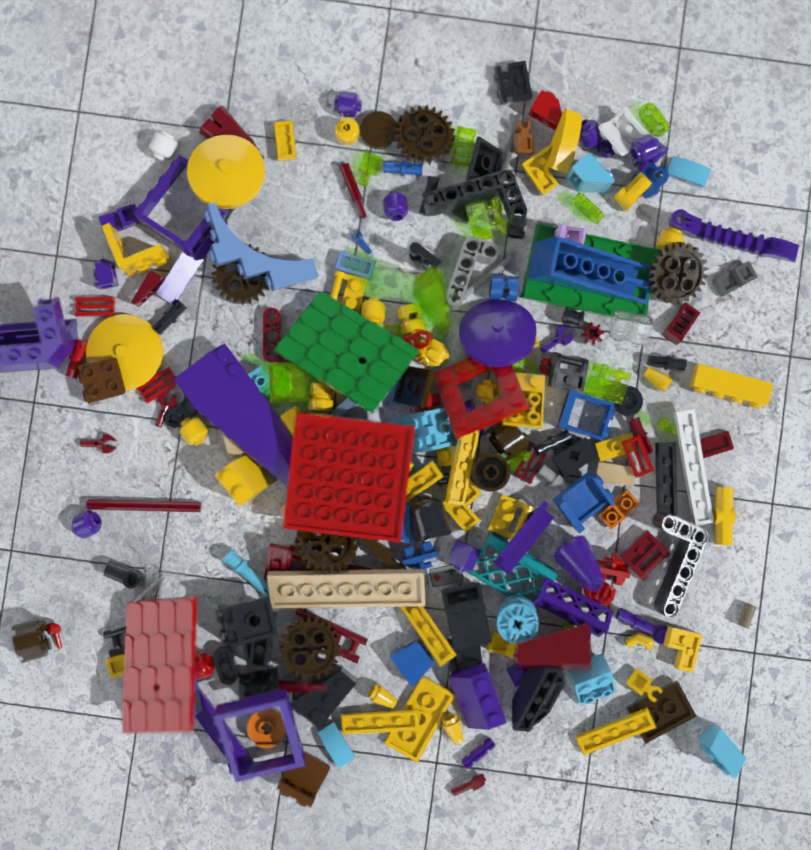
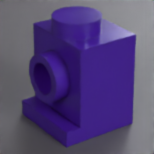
[93,259,119,290]

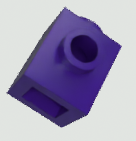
[448,540,481,572]

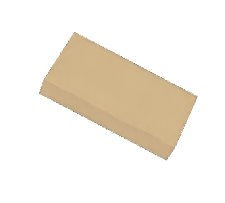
[596,462,635,487]

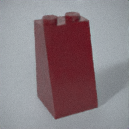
[513,624,592,670]

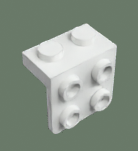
[598,107,648,156]

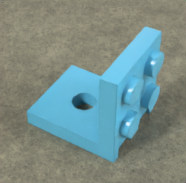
[392,408,458,454]

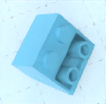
[566,152,615,193]
[567,653,616,706]
[698,723,746,779]

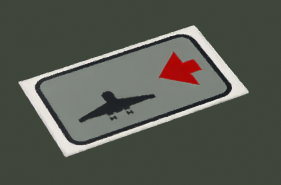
[427,563,466,589]

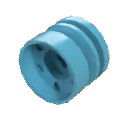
[497,595,539,644]

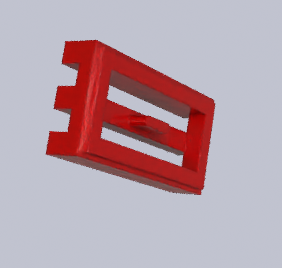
[75,297,115,317]
[137,367,177,404]
[621,435,654,478]

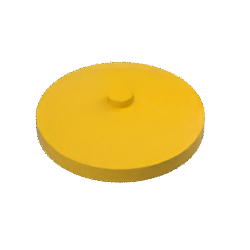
[187,135,265,209]
[86,314,164,391]

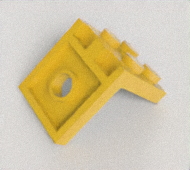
[102,223,171,276]

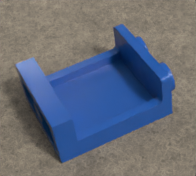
[552,471,615,533]

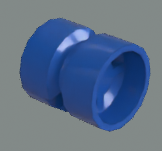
[489,274,519,301]

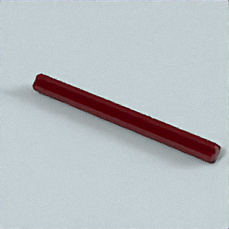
[86,499,202,512]

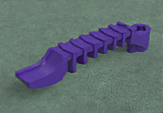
[668,209,800,263]

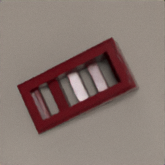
[131,270,165,307]
[662,302,701,345]

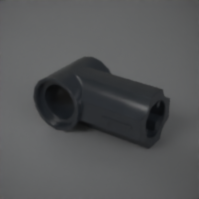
[103,560,145,589]

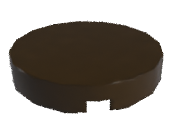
[360,111,396,150]

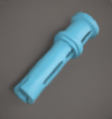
[222,549,269,596]

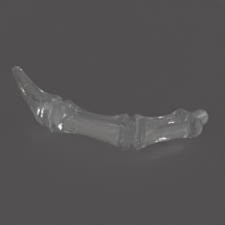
[109,533,160,632]

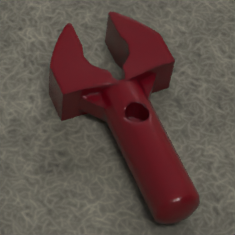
[155,392,178,428]
[80,434,117,454]
[451,774,487,796]

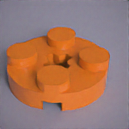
[247,708,286,748]

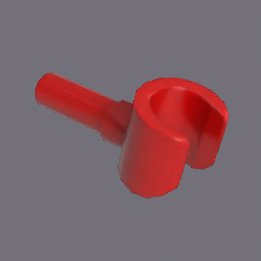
[46,623,63,649]

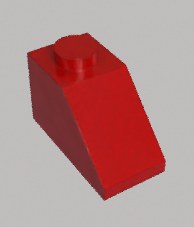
[528,90,562,131]

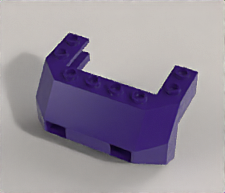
[0,297,78,373]

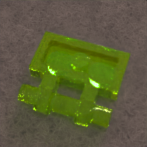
[466,197,507,240]
[585,363,632,405]

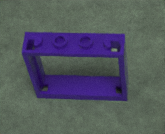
[134,155,230,257]
[212,689,305,782]

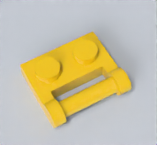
[330,271,368,314]
[488,494,534,539]

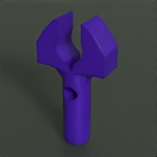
[540,326,574,353]

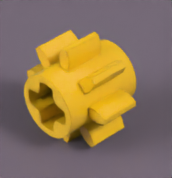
[476,380,500,403]

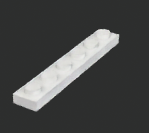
[674,409,714,526]

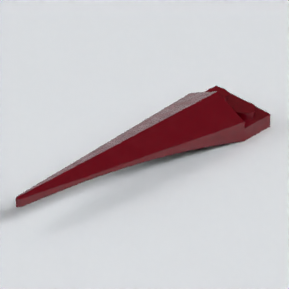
[264,543,375,580]

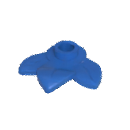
[630,162,669,199]

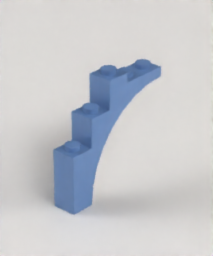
[204,203,319,292]

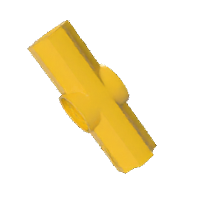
[712,487,736,545]

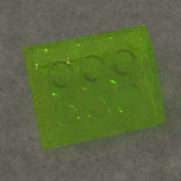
[412,266,451,339]

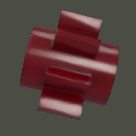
[579,322,605,347]

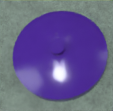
[459,299,537,367]

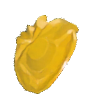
[414,338,450,367]

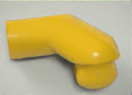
[624,632,654,650]

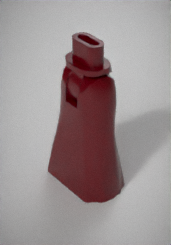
[199,106,265,159]

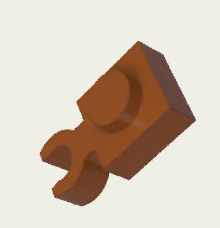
[513,120,534,155]

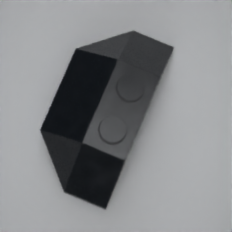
[512,665,566,732]

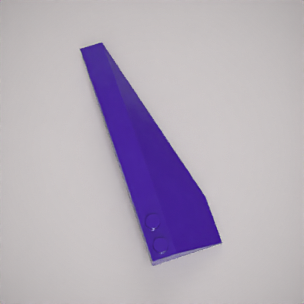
[174,343,293,488]

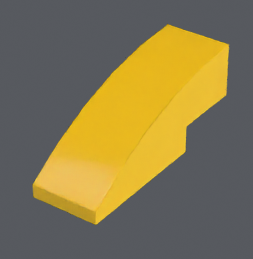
[546,108,582,174]

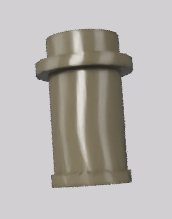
[737,603,757,629]

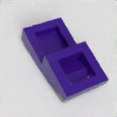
[98,203,140,237]

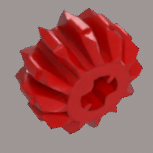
[581,582,616,606]

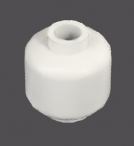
[149,130,178,160]

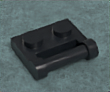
[409,242,442,275]
[547,352,589,393]

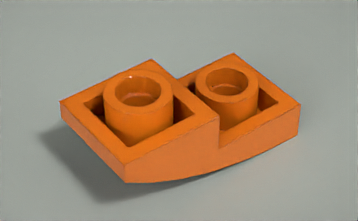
[598,488,640,529]

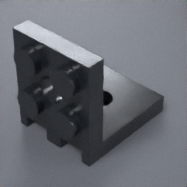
[215,596,278,648]

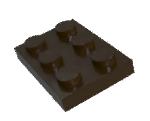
[626,680,697,744]

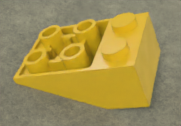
[503,372,545,429]

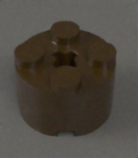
[485,420,530,461]
[470,453,511,492]
[11,618,52,663]

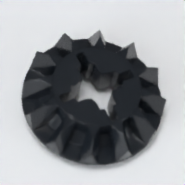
[612,386,643,416]

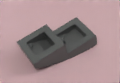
[712,261,758,297]

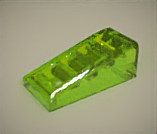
[450,126,476,168]

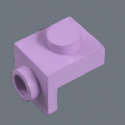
[554,224,587,244]

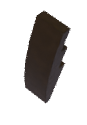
[360,538,407,570]

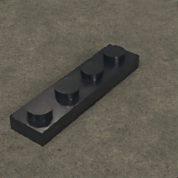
[655,442,678,517]

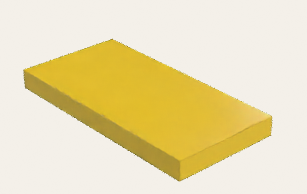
[384,675,455,763]

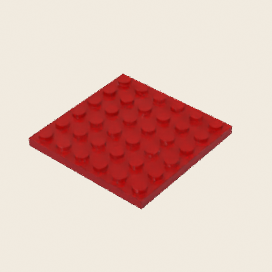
[283,412,415,542]

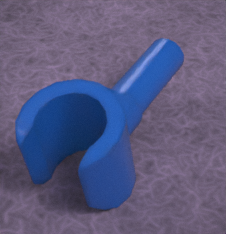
[351,229,373,254]

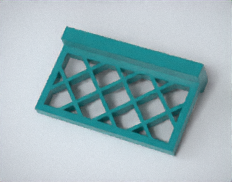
[467,531,558,606]

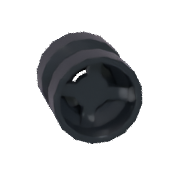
[506,215,528,239]

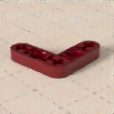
[263,307,291,363]

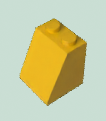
[215,454,276,506]

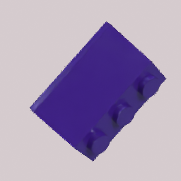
[448,662,507,730]

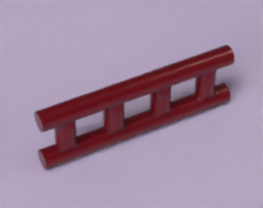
[287,608,368,663]

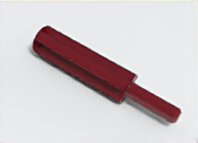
[339,163,367,219]
[279,680,326,693]

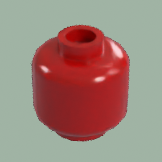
[195,652,215,680]

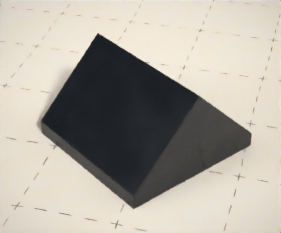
[465,136,503,187]

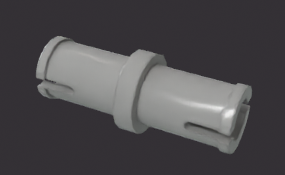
[537,464,571,491]

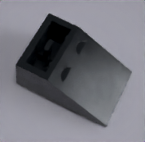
[441,582,492,651]

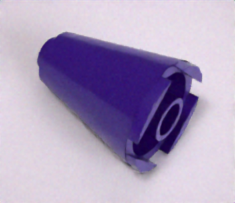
[554,535,604,591]

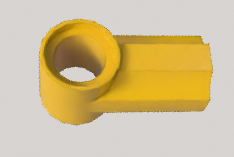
[613,172,652,211]

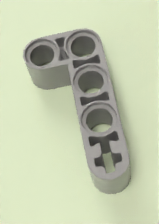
[444,236,499,311]

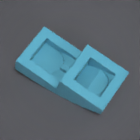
[668,156,711,188]
[318,722,356,768]

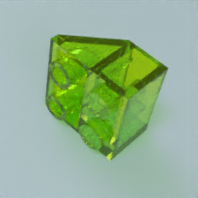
[269,363,309,404]

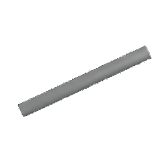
[452,253,516,302]

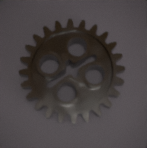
[394,105,455,165]
[646,242,709,305]
[211,244,270,306]
[295,530,358,575]
[278,616,342,681]

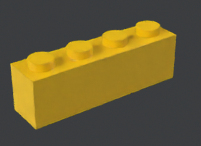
[688,364,774,409]

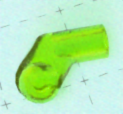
[657,417,677,436]
[509,449,531,472]

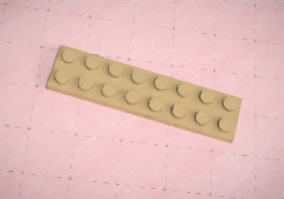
[267,569,426,608]

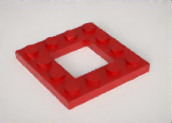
[434,357,530,439]

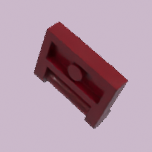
[619,530,671,581]

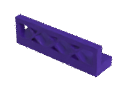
[493,501,554,575]
[532,577,613,637]

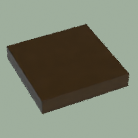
[393,366,435,409]

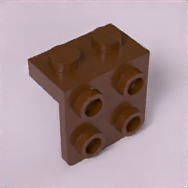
[77,357,126,406]
[276,751,330,808]

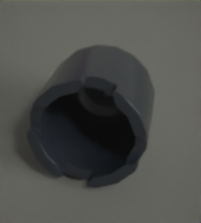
[409,495,452,542]

